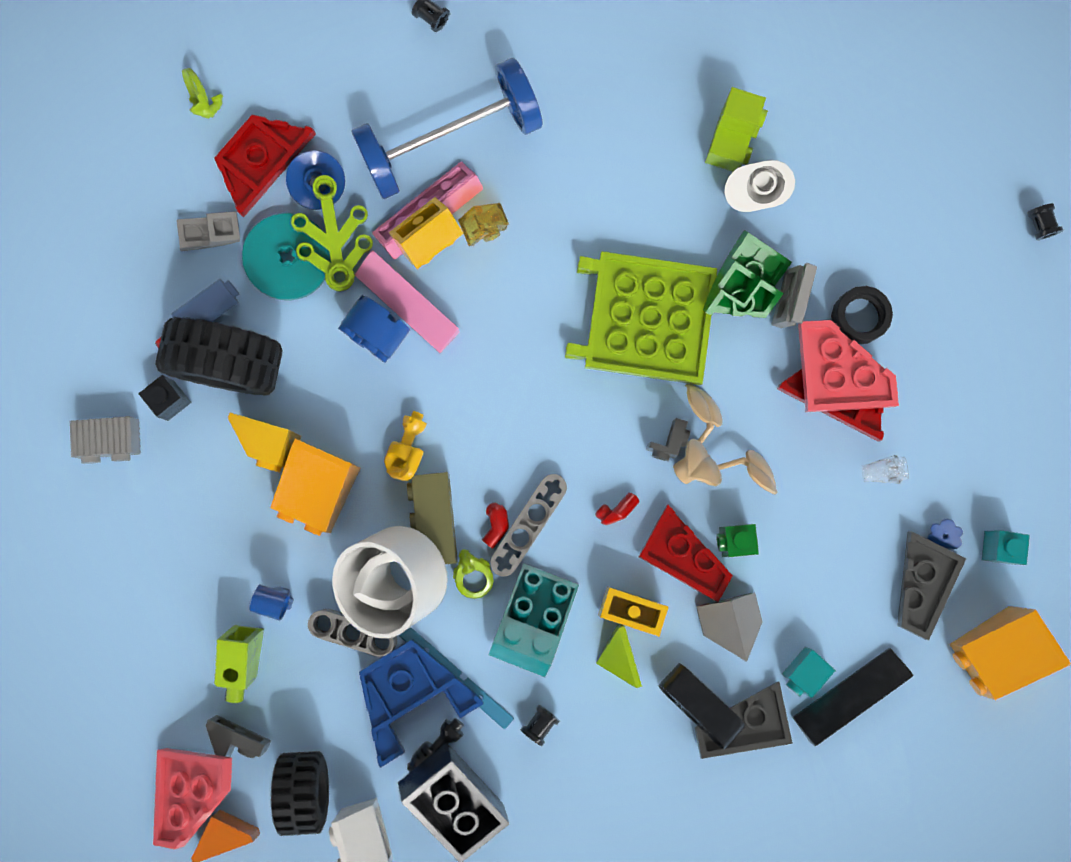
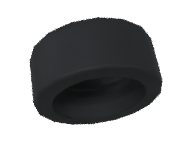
[831,286,893,345]

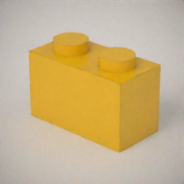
[389,197,464,269]
[598,586,668,637]

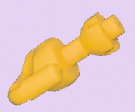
[384,411,427,481]

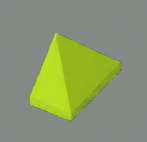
[596,624,642,688]

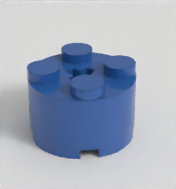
[338,294,411,363]

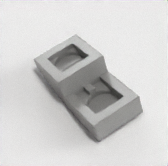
[176,212,240,251]

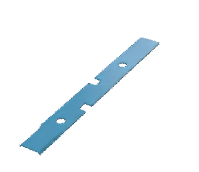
[399,627,514,729]

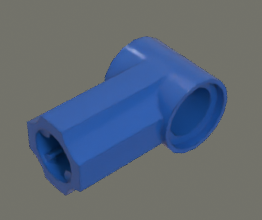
[249,584,294,621]

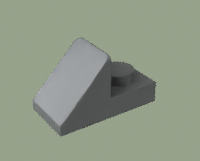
[206,715,271,758]

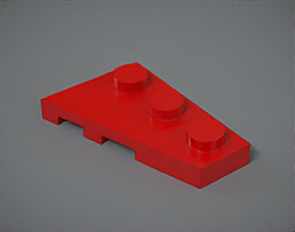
[638,505,733,602]

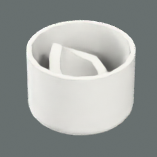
[332,526,447,638]

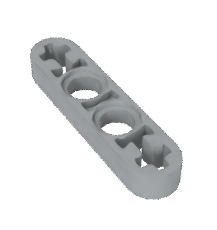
[490,474,567,576]

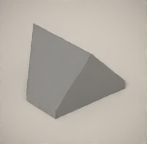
[696,592,762,662]

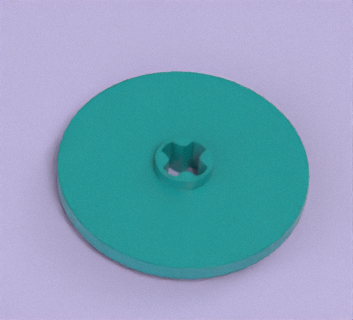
[242,213,331,301]

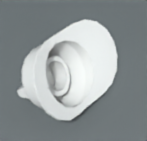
[724,160,795,212]

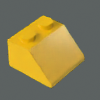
[228,412,301,473]

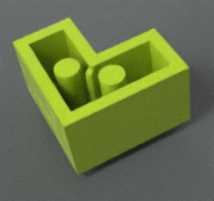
[705,87,768,172]

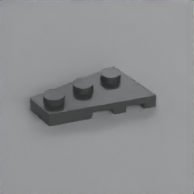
[897,531,966,641]
[694,682,793,759]

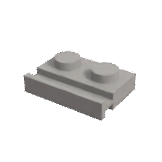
[771,263,817,329]

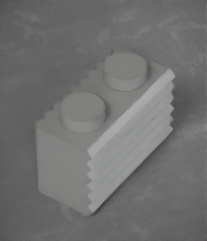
[70,416,141,464]

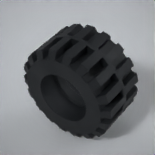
[271,751,329,836]

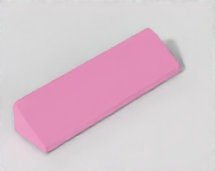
[372,161,483,259]
[355,250,460,353]

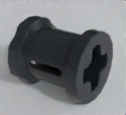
[412,0,450,32]
[1027,203,1064,241]
[520,705,560,746]

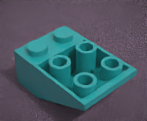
[488,563,579,677]

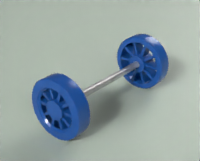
[351,58,543,199]

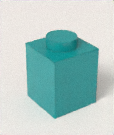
[982,530,1030,565]
[782,647,836,698]

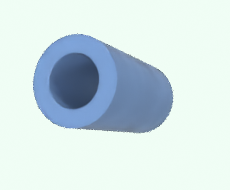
[171,279,239,322]

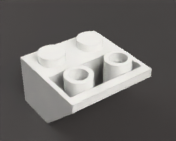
[329,798,393,862]

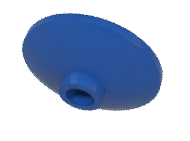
[286,151,345,210]

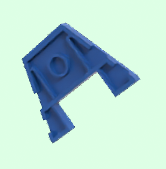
[359,639,484,768]

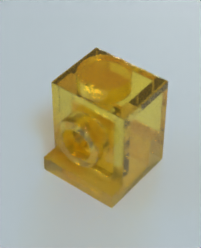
[458,203,509,246]

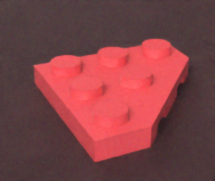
[798,320,899,412]
[153,748,232,849]

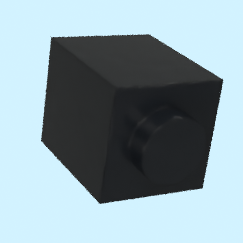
[138,375,191,421]

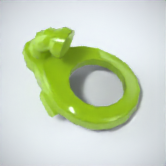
[182,68,223,119]
[453,549,494,599]

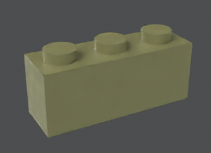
[407,472,458,564]

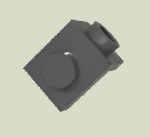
[646,418,690,461]

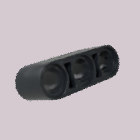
[658,663,746,749]

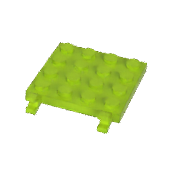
[565,251,718,385]

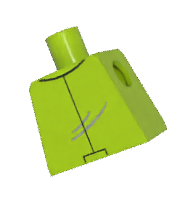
[214,625,264,703]

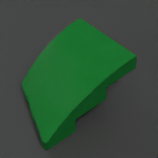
[703,230,792,318]

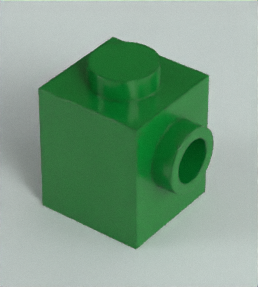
[716,524,759,557]

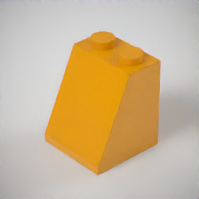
[270,439,361,536]
[950,606,1071,700]

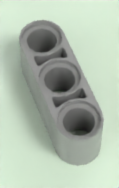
[308,609,397,657]

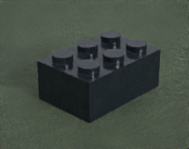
[398,743,510,862]

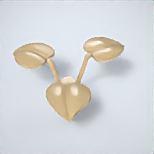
[673,384,778,495]

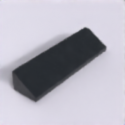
[792,648,914,746]

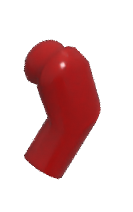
[595,492,640,525]
[482,502,509,549]

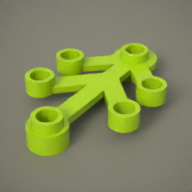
[291,175,373,291]

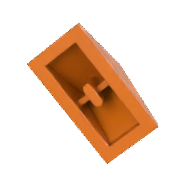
[191,810,260,862]

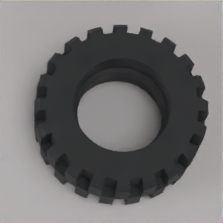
[155,317,283,396]

